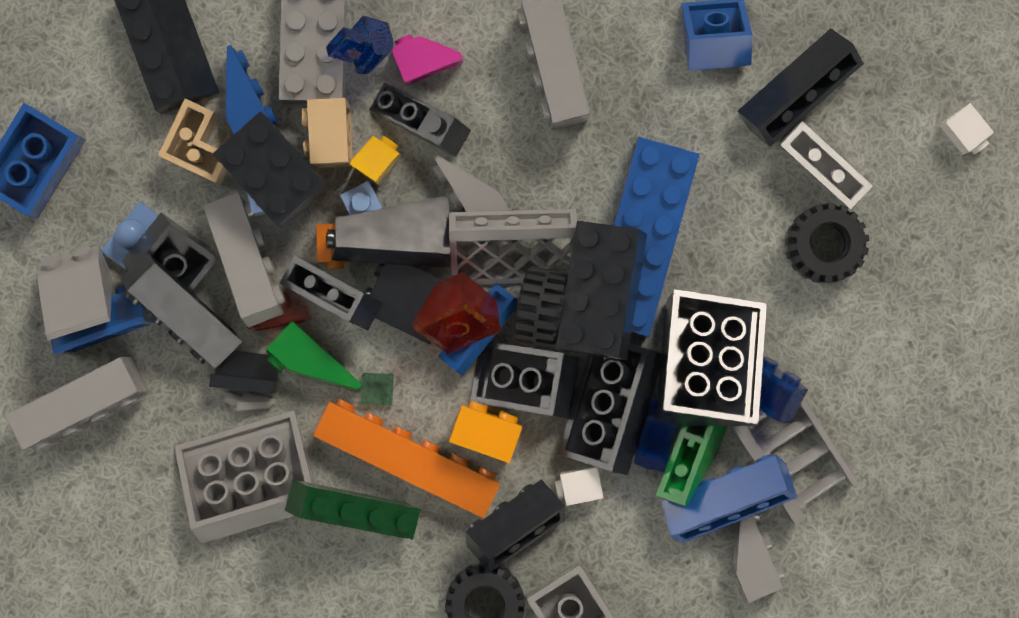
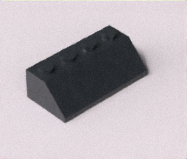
[114,0,220,115]
[558,344,661,475]

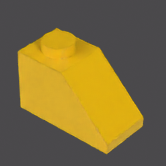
[349,136,401,187]

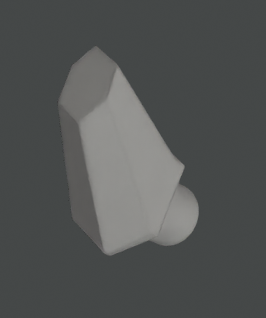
[223,390,276,414]

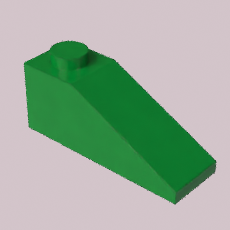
[266,321,362,392]
[656,425,728,506]

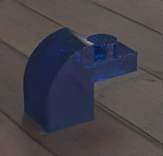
[326,15,394,75]
[634,399,678,473]

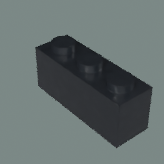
[280,255,383,331]
[465,479,565,573]

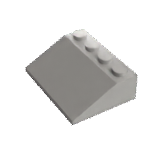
[174,410,316,544]

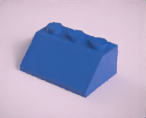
[51,286,155,354]

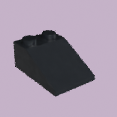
[470,342,580,419]

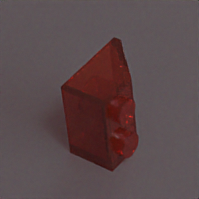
[412,272,501,354]

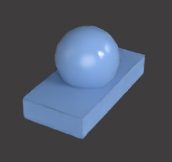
[102,201,158,270]

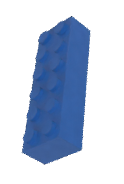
[613,137,700,337]

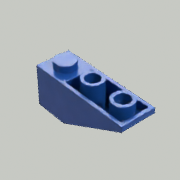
[226,45,278,134]

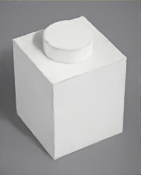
[940,103,994,155]
[555,466,604,506]

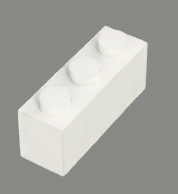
[780,120,873,209]

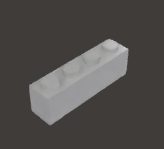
[203,192,285,327]

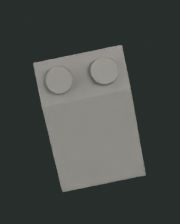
[37,245,112,340]

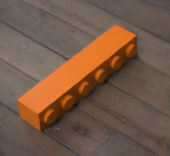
[313,398,501,518]

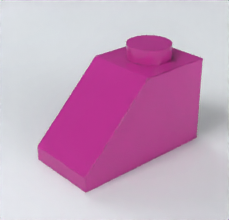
[391,35,464,86]

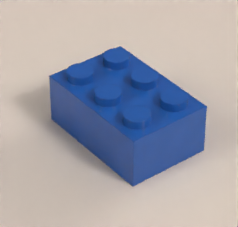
[0,103,86,219]

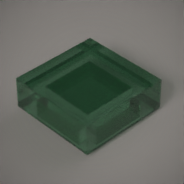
[361,373,394,405]

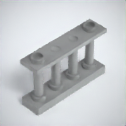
[729,377,859,525]

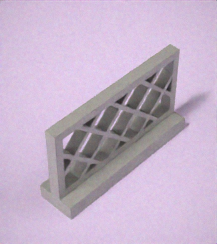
[449,209,577,285]

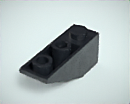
[369,82,471,157]

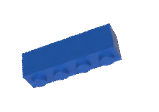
[661,455,798,543]

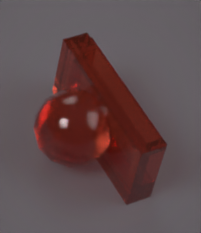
[247,289,313,332]

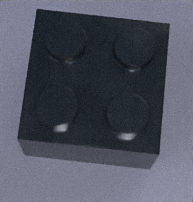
[122,212,218,291]

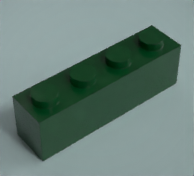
[285,479,421,540]

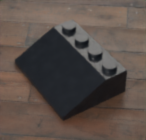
[655,289,767,426]

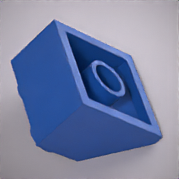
[681,0,753,70]

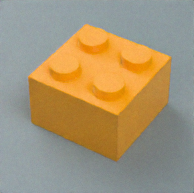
[449,400,522,463]

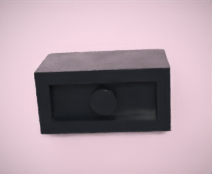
[209,351,278,394]

